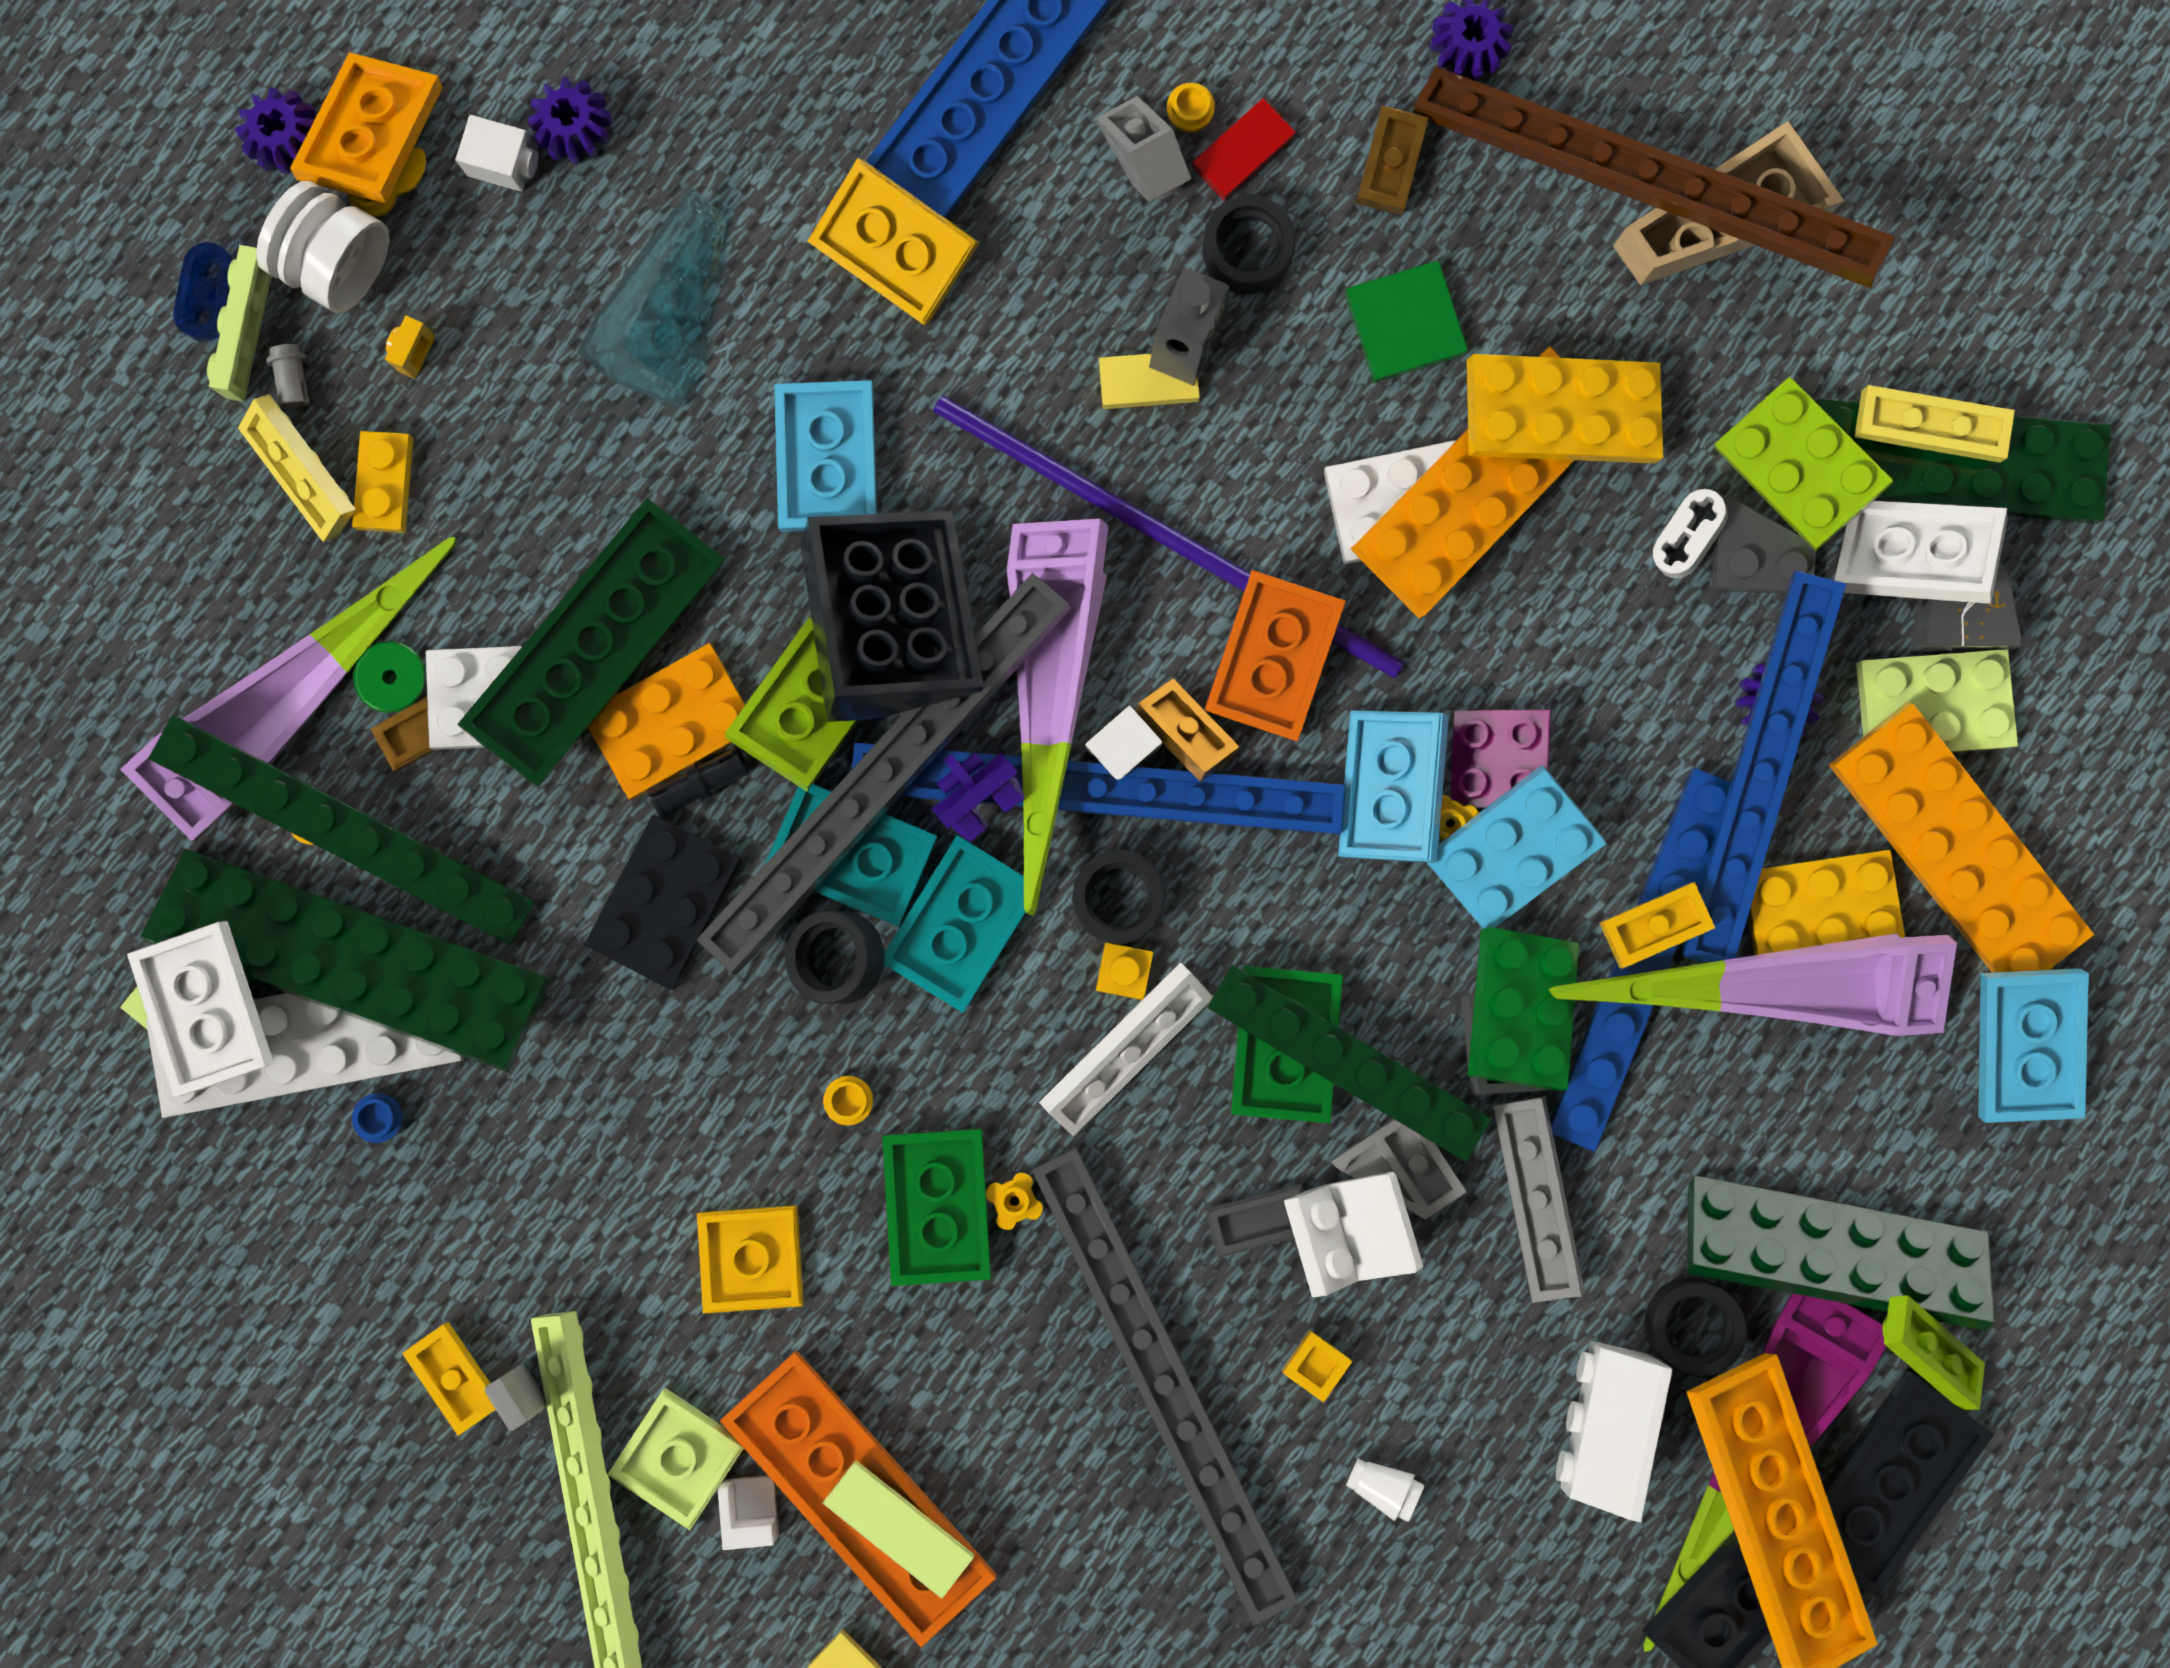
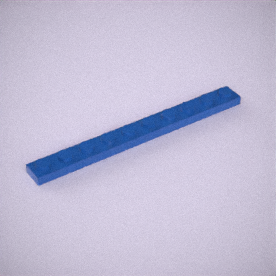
[852,742,1345,835]

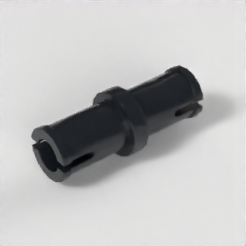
[648,746,750,818]

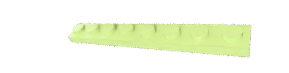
[531,1311,642,1668]

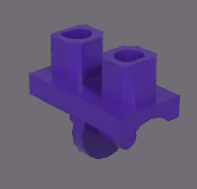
[931,753,1025,842]

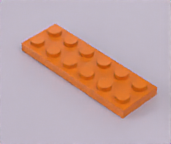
[720,1350,996,1647]

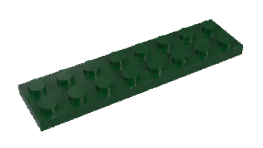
[140,849,549,1073]

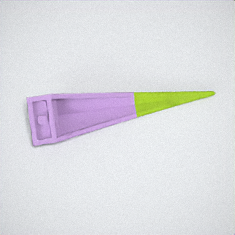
[1007,519,1108,916]
[120,537,457,841]
[1548,934,1957,1036]

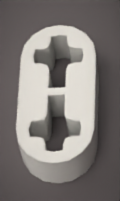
[1653,489,1728,578]

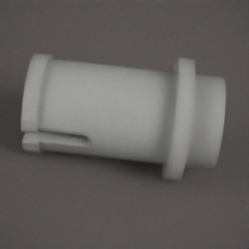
[266,344,311,409]

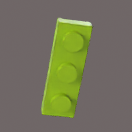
[1882,1295,1985,1410]

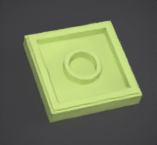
[607,1388,744,1530]

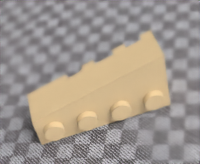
[1613,121,1844,286]

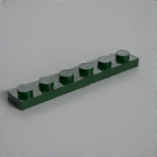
[1206,965,1491,1162]

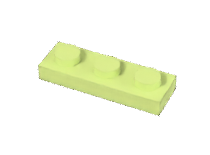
[207,245,272,402]

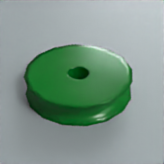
[353,641,426,713]

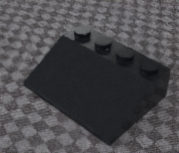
[801,511,984,722]

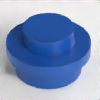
[352,1093,403,1143]

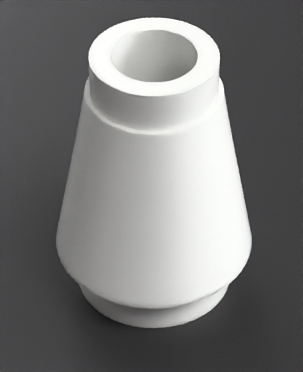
[1346,1458,1424,1522]

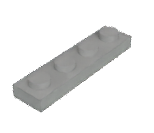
[1493,1096,1585,1303]

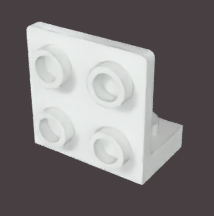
[1284,1172,1423,1297]

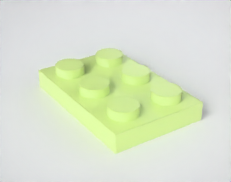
[1856,650,2018,753]

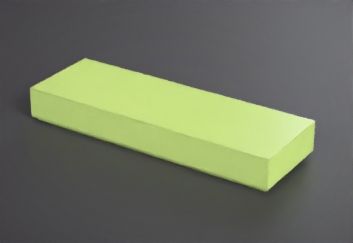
[823,1460,974,1599]

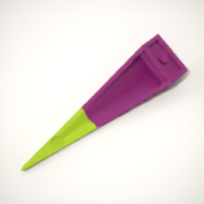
[1643,1293,1886,1652]

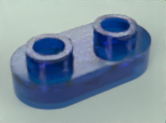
[173,242,234,342]

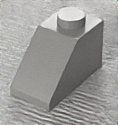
[1096,96,1191,202]

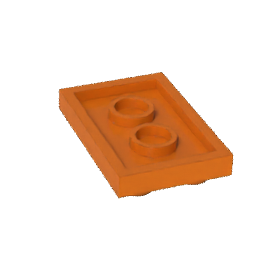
[1205,570,1346,742]

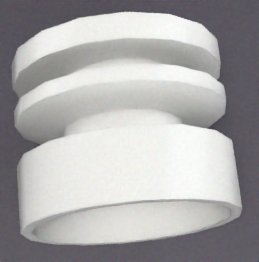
[256,181,390,313]

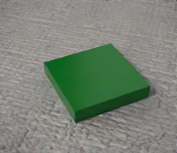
[1344,260,1468,384]

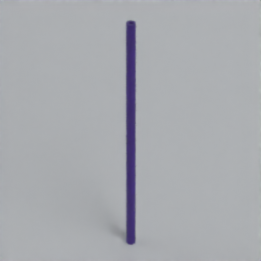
[933,395,1404,678]

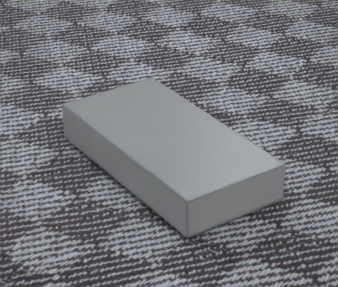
[484,1362,547,1431]

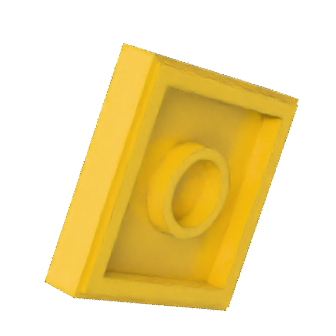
[697,1205,804,1313]

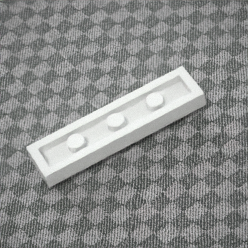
[1039,962,1213,1136]

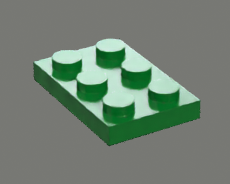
[1468,927,1579,1091]
[1230,966,1343,1124]
[882,1128,992,1286]

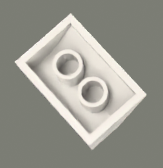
[1556,1341,1672,1522]

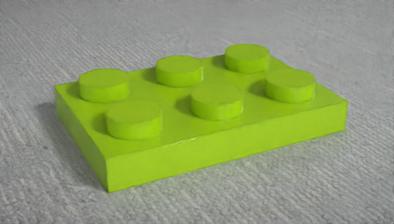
[1714,376,1893,552]
[725,617,859,792]

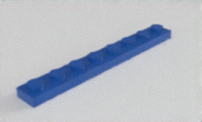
[1681,571,1847,963]
[1550,768,1731,1152]

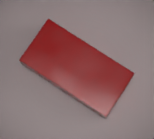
[1192,98,1296,202]

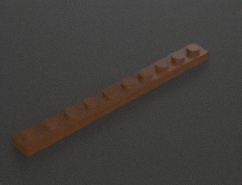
[1414,67,1895,289]

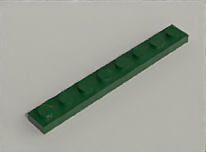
[148,715,535,945]

